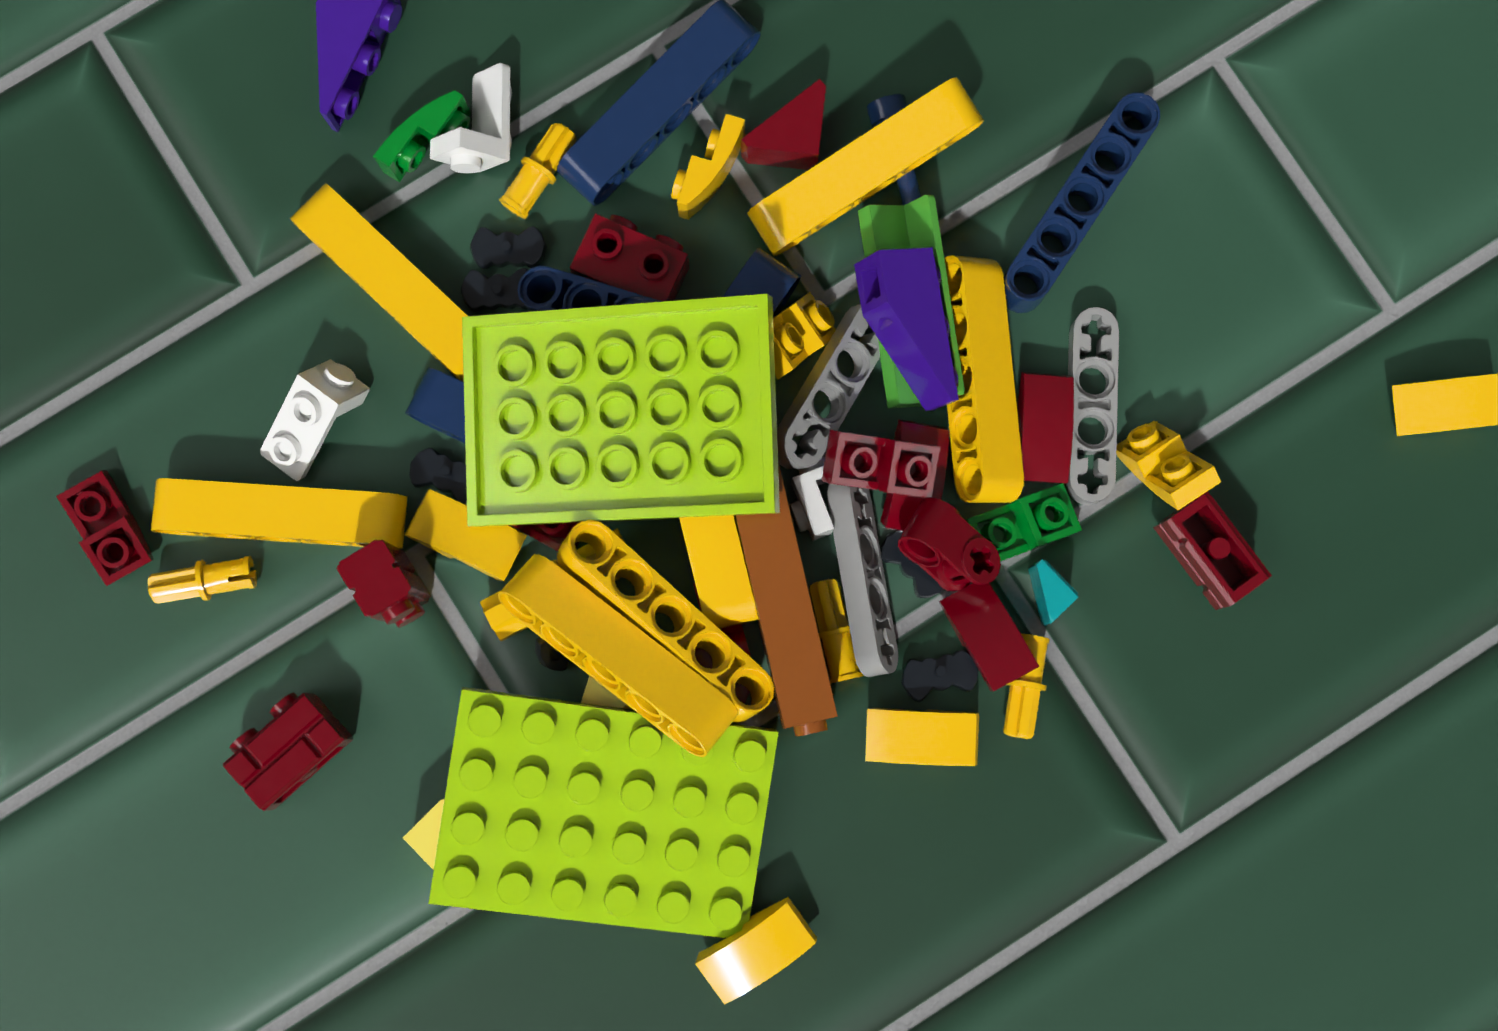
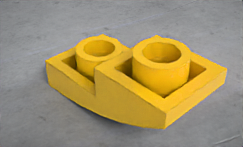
[671,114,745,220]
[773,292,836,379]
[1392,373,1498,436]
[1116,421,1221,510]
[405,489,527,581]
[865,708,979,766]
[695,897,817,1005]

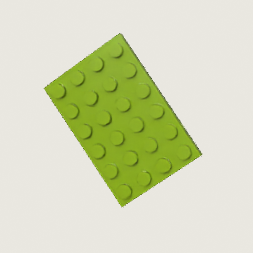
[462,294,780,527]
[428,687,779,938]

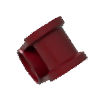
[898,497,1001,592]

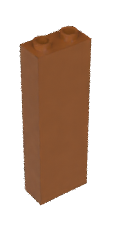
[733,462,838,737]

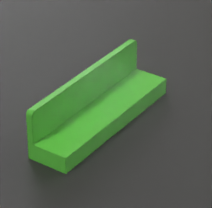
[858,195,965,408]

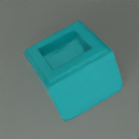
[1028,559,1079,626]

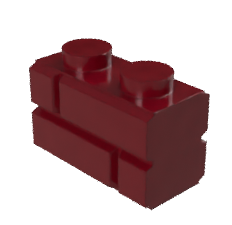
[1153,491,1272,610]
[336,540,431,628]
[223,692,354,811]

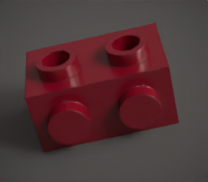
[569,213,690,302]

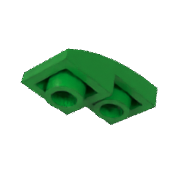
[373,90,471,183]
[966,483,1082,562]

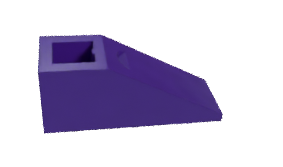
[316,0,402,132]
[854,247,959,411]

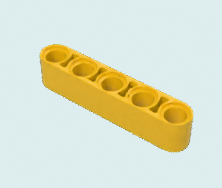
[747,77,985,256]
[290,183,467,382]
[944,255,1024,503]
[151,478,407,549]
[679,515,758,629]
[557,520,774,723]
[498,554,738,757]

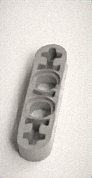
[777,304,880,469]
[1065,307,1119,505]
[827,484,898,677]

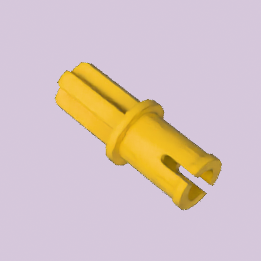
[499,123,577,219]
[148,556,257,604]
[809,579,862,683]
[1003,634,1050,739]

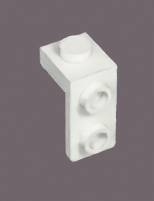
[430,63,512,173]
[260,359,370,481]
[789,457,834,541]

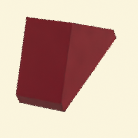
[741,79,826,170]

